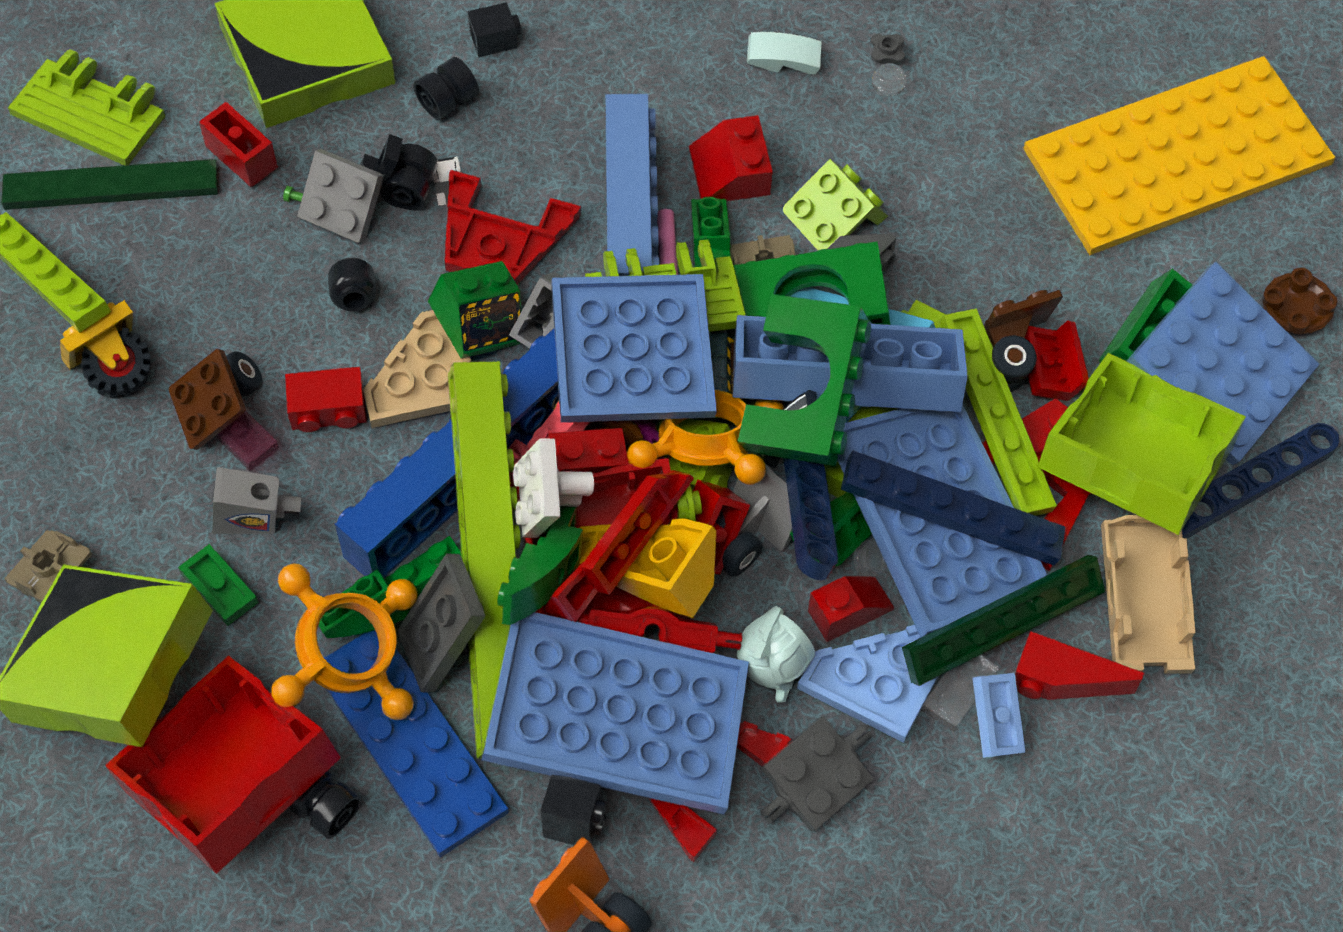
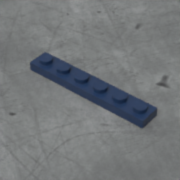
[841,450,1065,566]

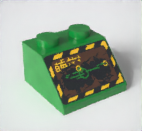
[428,261,522,359]

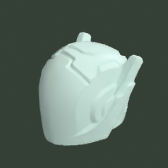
[737,606,815,702]

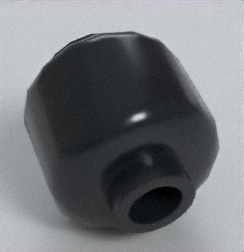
[328,258,377,311]

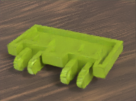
[8,49,165,165]
[585,240,746,332]

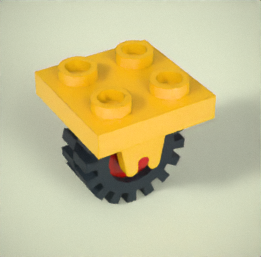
[60,300,151,399]

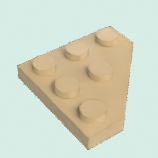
[363,310,471,428]

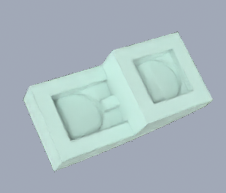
[747,32,822,74]

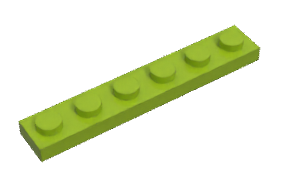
[0,212,111,333]
[939,308,1057,516]

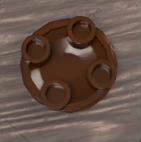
[1262,268,1338,334]

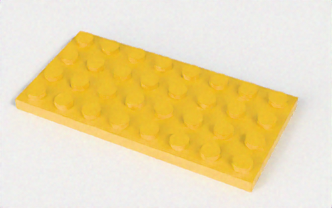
[1023,56,1336,255]

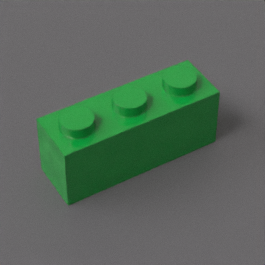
[1098,268,1192,363]

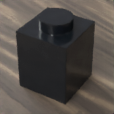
[467,2,522,58]

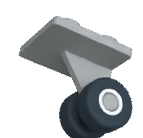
[716,464,792,576]

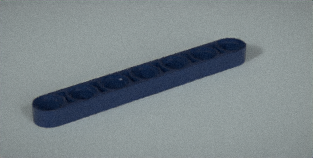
[783,402,838,580]
[1182,423,1340,539]

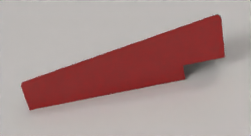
[544,470,694,622]

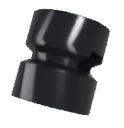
[413,57,479,120]
[380,143,438,211]
[288,770,362,839]

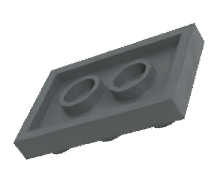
[397,553,485,692]

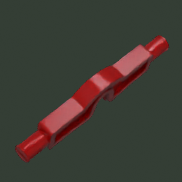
[562,606,742,653]

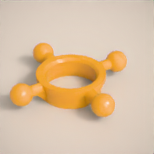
[627,390,784,485]
[271,563,418,720]

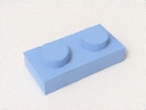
[972,673,1026,758]

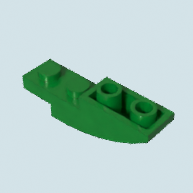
[691,197,730,268]
[497,506,583,626]
[318,536,461,638]

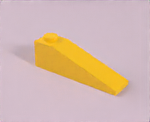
[576,518,716,618]

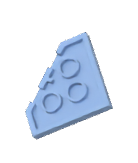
[797,625,939,743]

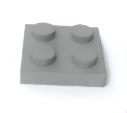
[297,149,384,243]

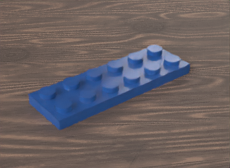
[324,630,509,858]

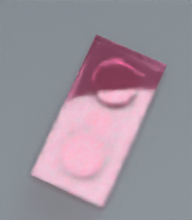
[215,411,279,471]

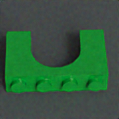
[733,241,891,325]
[738,294,871,466]

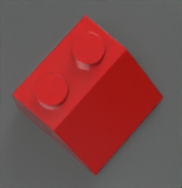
[689,115,773,201]

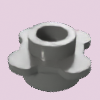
[871,34,905,65]

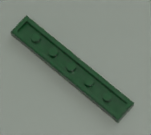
[1,159,218,210]
[902,554,1105,686]

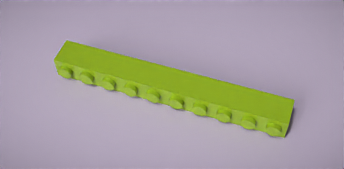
[448,361,520,759]

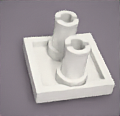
[513,438,594,538]

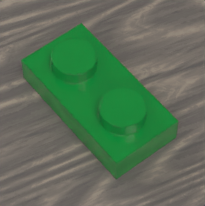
[178,544,259,627]

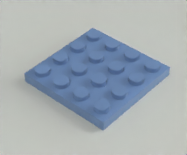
[1127,262,1319,465]
[551,274,717,423]

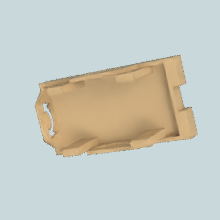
[1101,515,1196,674]

